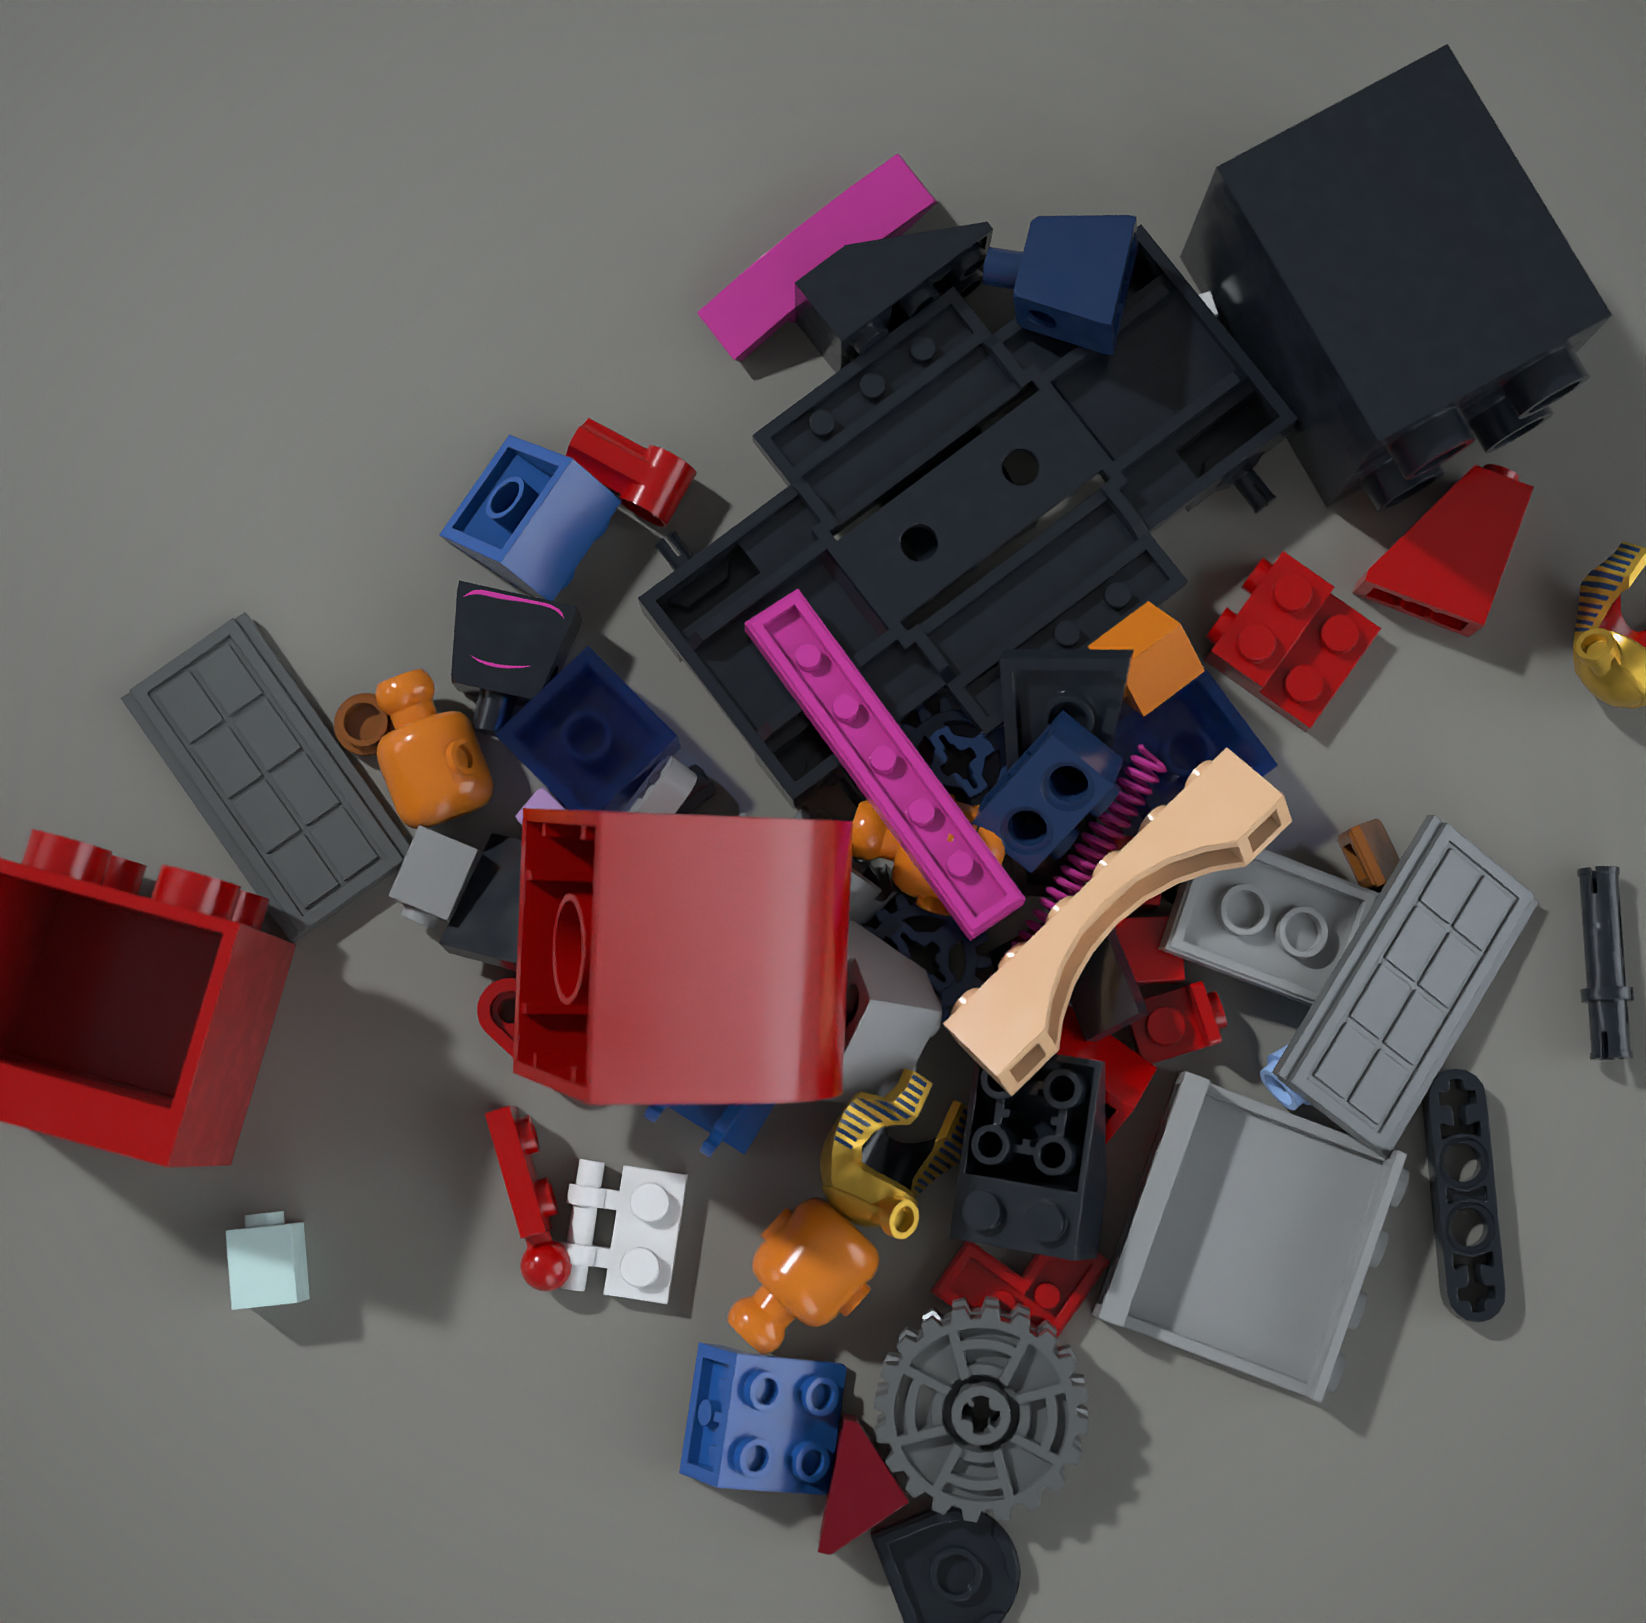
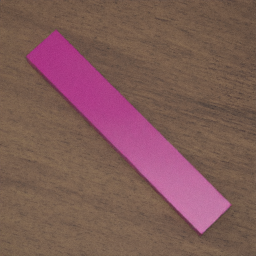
[744,589,1026,941]

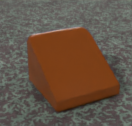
[1337,818,1400,890]

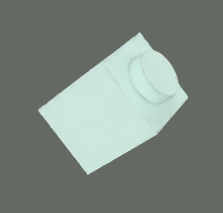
[226,1211,310,1310]

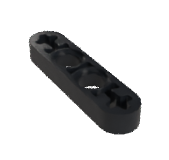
[1422,1069,1506,1322]

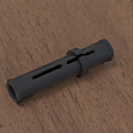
[1577,866,1634,1060]

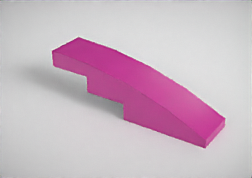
[697,154,938,362]

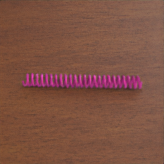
[990,744,1167,977]

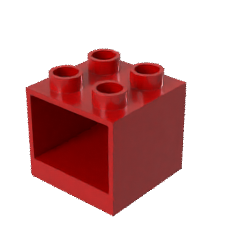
[0,829,296,1168]

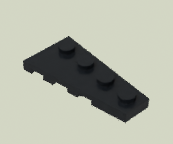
[999,649,1134,897]

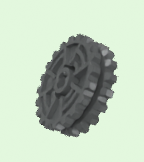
[874,1296,1089,1522]

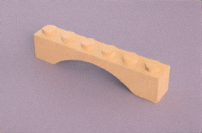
[943,747,1292,1096]

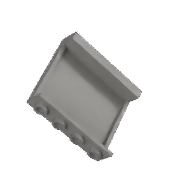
[1092,1071,1410,1403]

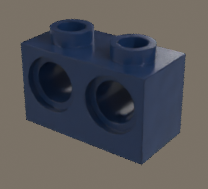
[971,710,1123,873]

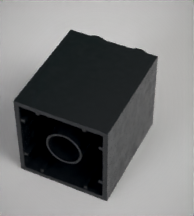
[1180,44,1612,512]

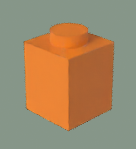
[1087,601,1205,717]

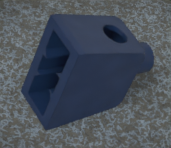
[983,215,1138,355]

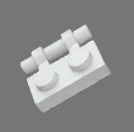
[560,1159,688,1304]

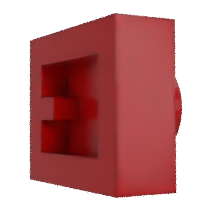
[1128,981,1227,1064]

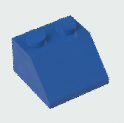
[439,435,622,601]

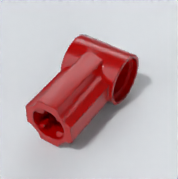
[565,417,697,528]

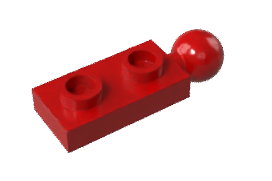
[485,1105,572,1292]

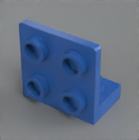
[679,1342,847,1495]

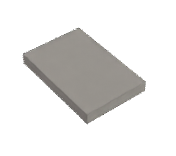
[1159,849,1380,1006]

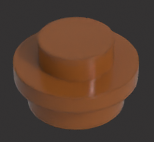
[334,693,395,756]

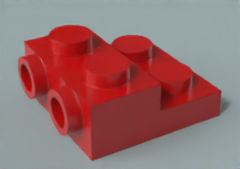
[1204,551,1382,732]

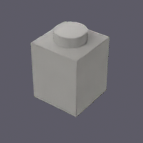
[388,825,483,930]

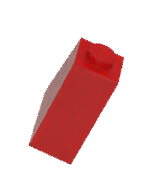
[1352,464,1534,638]

